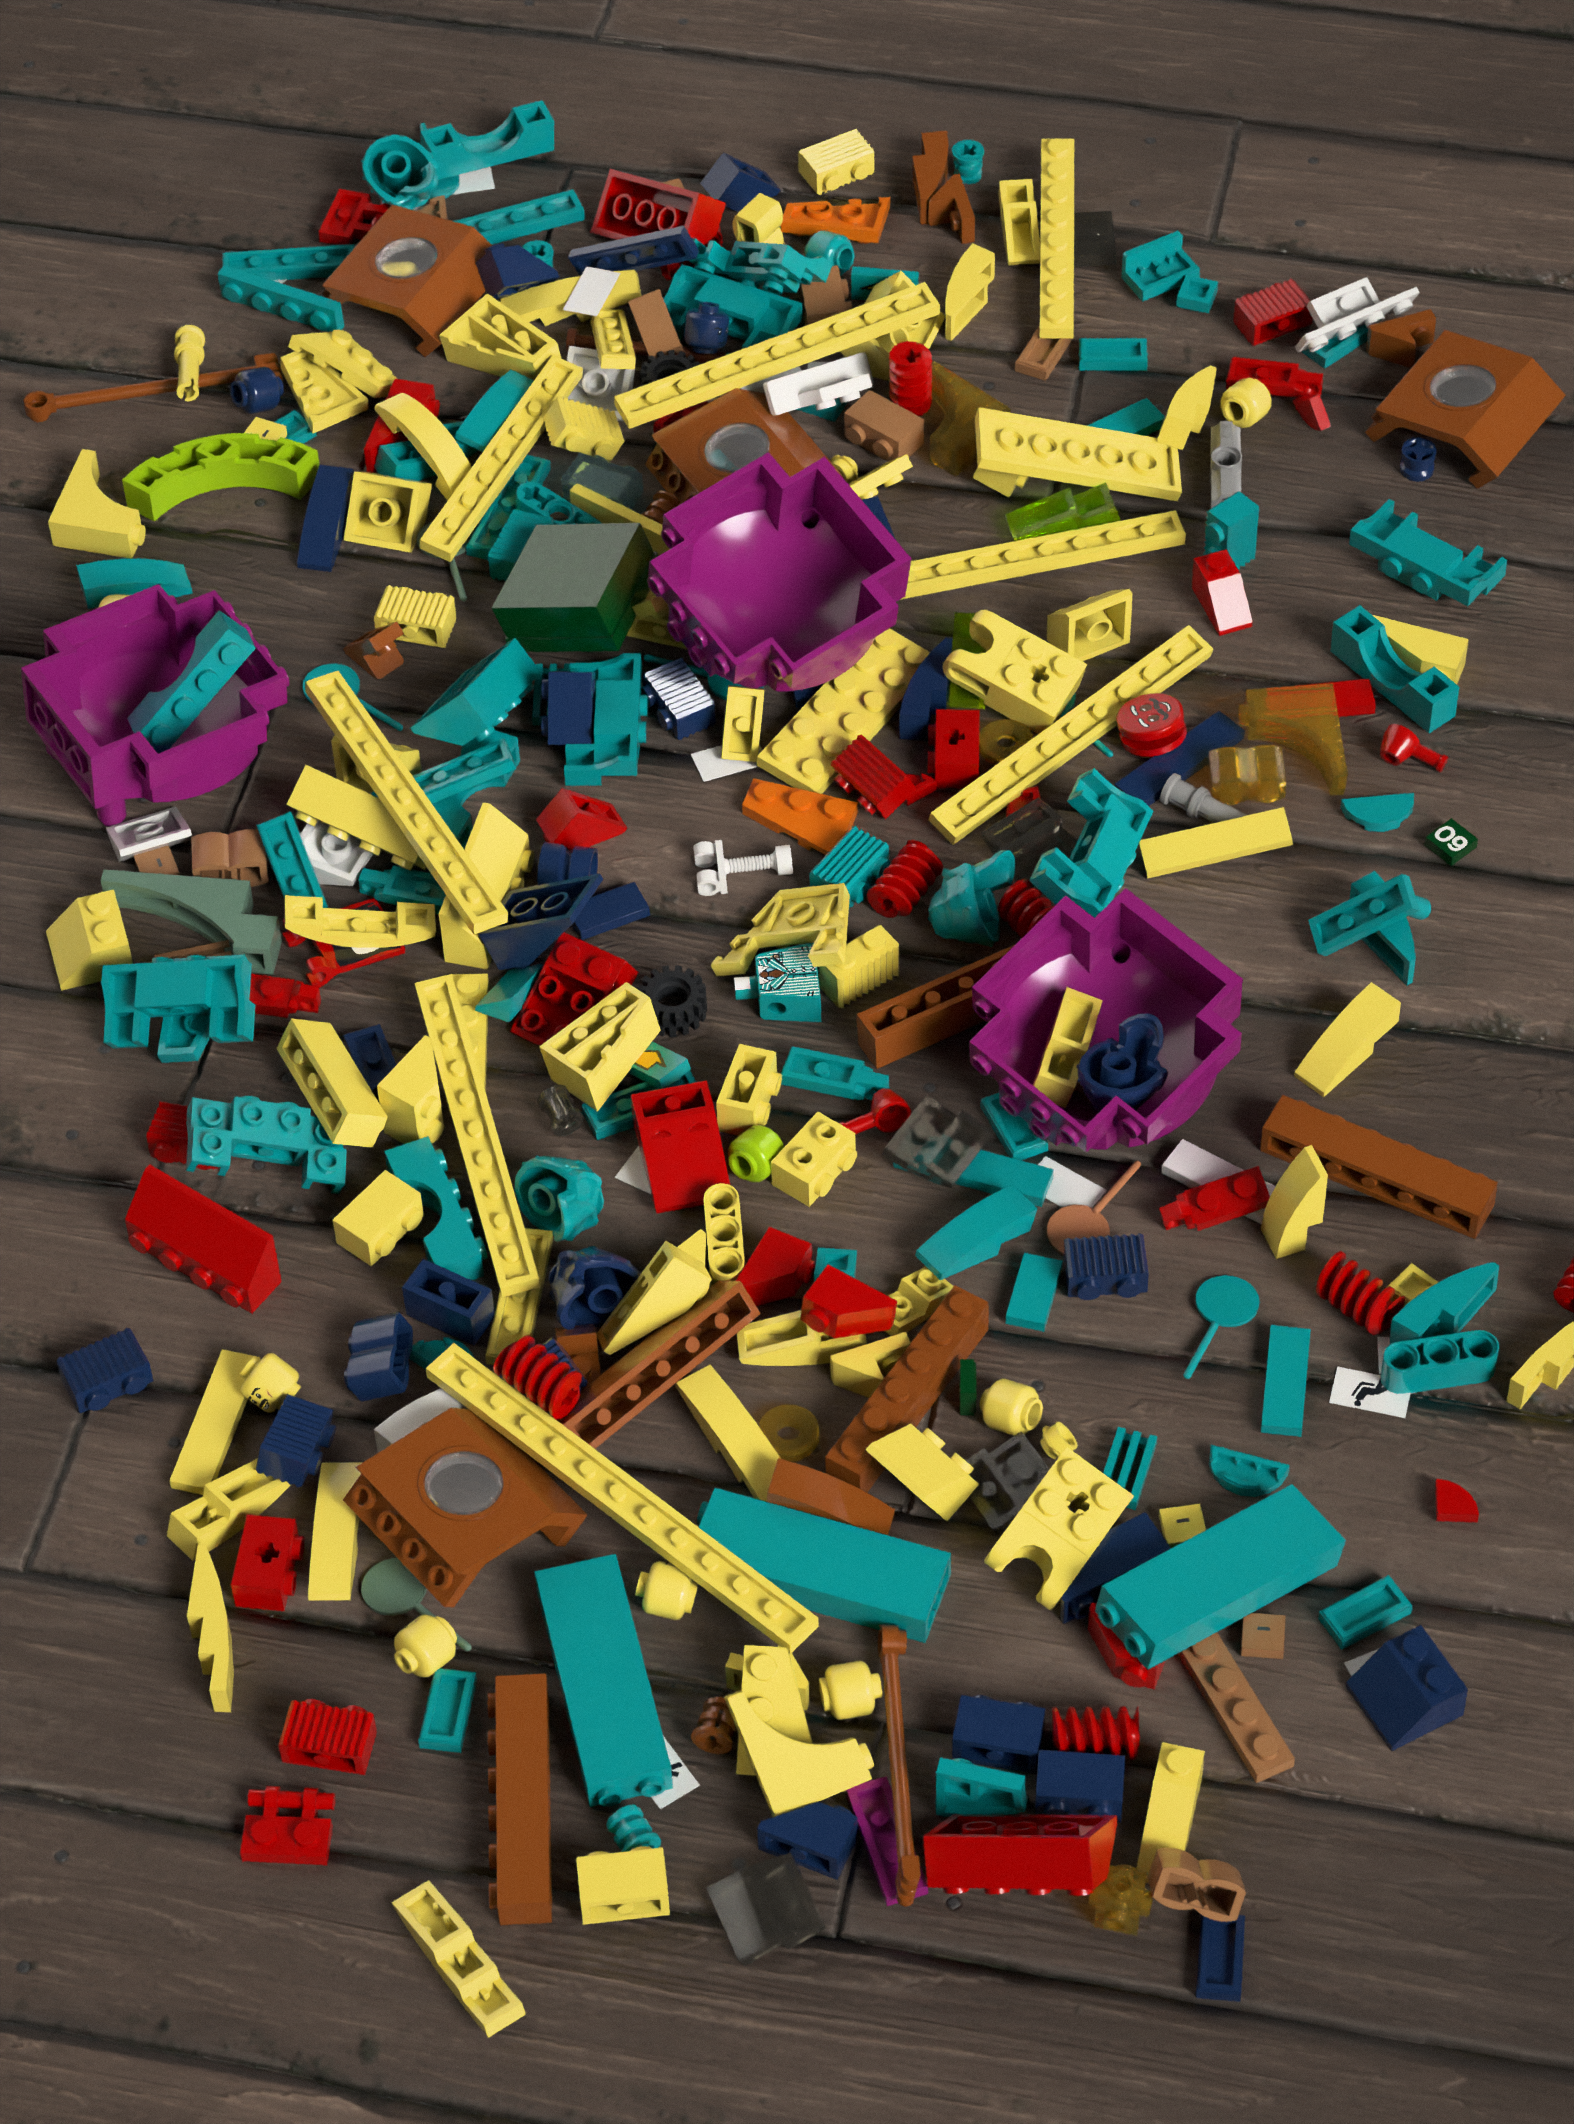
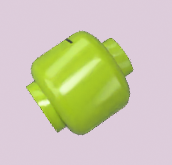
[728,1125,784,1183]

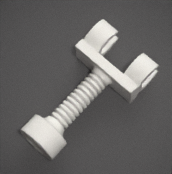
[693,840,793,896]

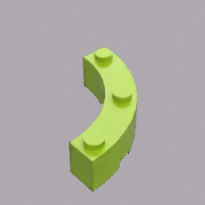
[122,433,319,522]

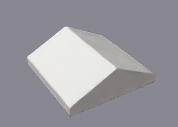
[566,346,636,422]
[106,806,192,862]
[301,821,373,886]

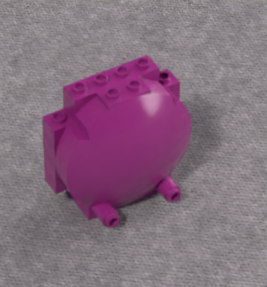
[647,452,912,691]
[21,584,290,827]
[969,888,1243,1153]

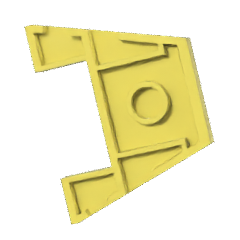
[711,883,850,977]

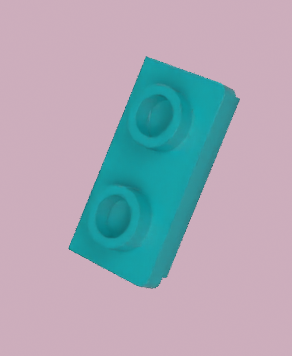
[1121,231,1200,302]

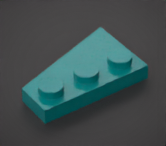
[157,954,248,1063]

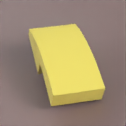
[885,1266,953,1336]

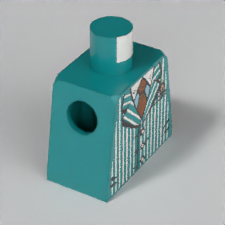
[734,942,821,1022]

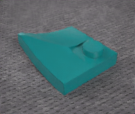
[936,1757,1029,1817]

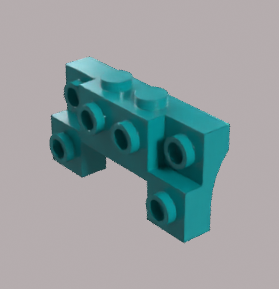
[688,238,833,295]
[664,264,803,349]
[1349,499,1507,606]
[564,653,648,786]
[1029,768,1154,918]
[101,955,256,1049]
[186,1096,347,1194]

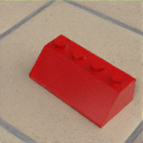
[591,169,726,245]
[125,1164,282,1314]
[923,1814,1117,1896]

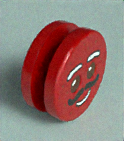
[1116,693,1187,757]

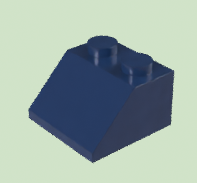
[1346,1625,1468,1751]

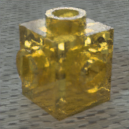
[1088,1864,1153,1936]

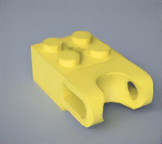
[943,609,1088,734]
[984,1447,1134,1610]

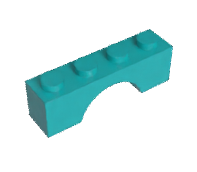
[420,100,554,180]
[1330,605,1459,733]
[127,610,256,753]
[432,730,520,849]
[384,1136,488,1280]

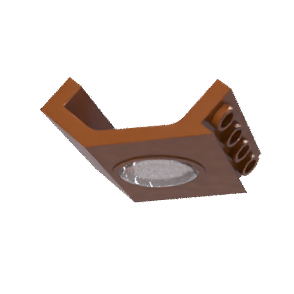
[321,204,492,357]
[1365,330,1566,489]
[645,388,844,503]
[343,1408,588,1608]

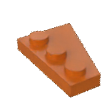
[781,197,890,244]
[742,778,858,856]

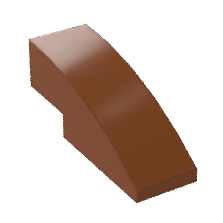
[912,131,949,225]
[767,1458,895,1535]

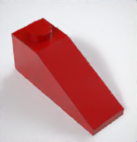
[364,378,440,473]

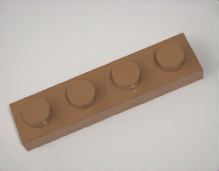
[1178,1632,1295,1783]

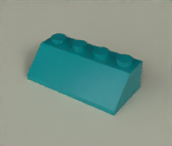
[410,638,541,746]

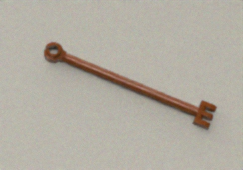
[24,353,283,422]
[877,1624,920,1906]

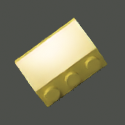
[839,271,945,381]

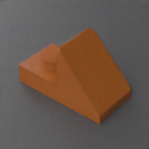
[928,174,975,244]
[1366,309,1436,368]
[343,621,404,679]
[555,1324,601,1390]

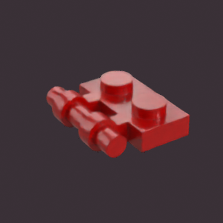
[318,189,390,245]
[240,1786,336,1865]

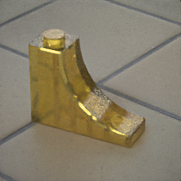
[930,361,1011,477]
[1238,683,1348,796]

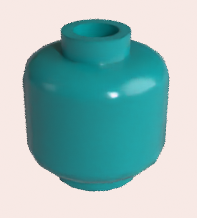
[804,231,855,276]

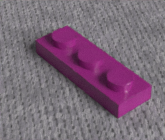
[846,1776,928,1906]

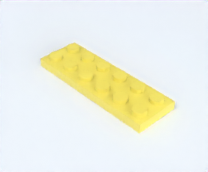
[975,407,1182,501]
[756,628,930,794]

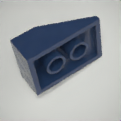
[479,873,603,970]

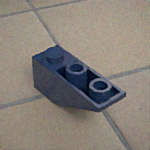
[1060,1512,1171,1624]

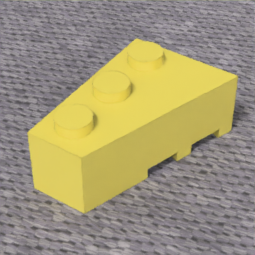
[439,294,562,380]
[539,982,661,1112]

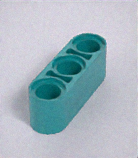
[1381,1330,1499,1394]

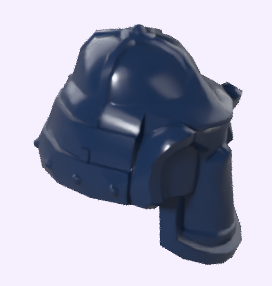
[1076,1013,1168,1114]
[548,1246,642,1330]

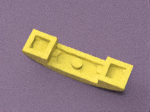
[374,393,472,501]
[284,895,436,948]

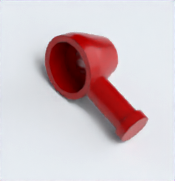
[1380,724,1449,773]
[839,1088,911,1135]

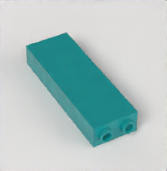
[1095,1484,1346,1670]
[697,1488,951,1643]
[534,1554,673,1807]

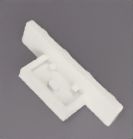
[1295,277,1420,353]
[763,352,874,416]

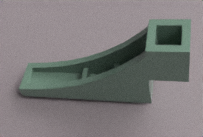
[101,870,282,975]

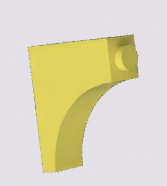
[48,449,146,559]
[724,1691,875,1817]

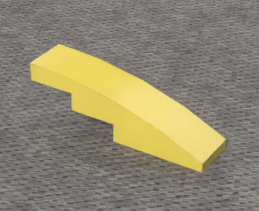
[500,270,641,326]
[1507,1321,1574,1409]
[675,1365,781,1502]
[308,1462,362,1601]
[187,1545,234,1712]
[392,1880,526,2038]

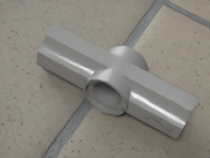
[1209,421,1242,508]

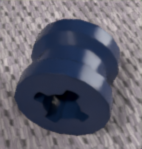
[1399,437,1437,482]

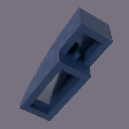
[297,465,354,572]
[899,638,953,741]

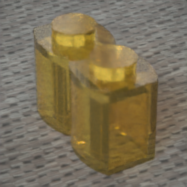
[1208,745,1286,805]

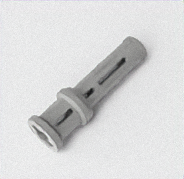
[1160,773,1247,823]

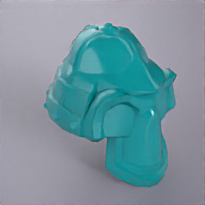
[361,134,439,210]
[928,850,1015,947]
[515,1155,604,1242]

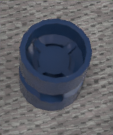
[537,842,598,885]

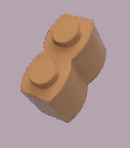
[191,829,269,887]
[1148,1848,1246,1922]

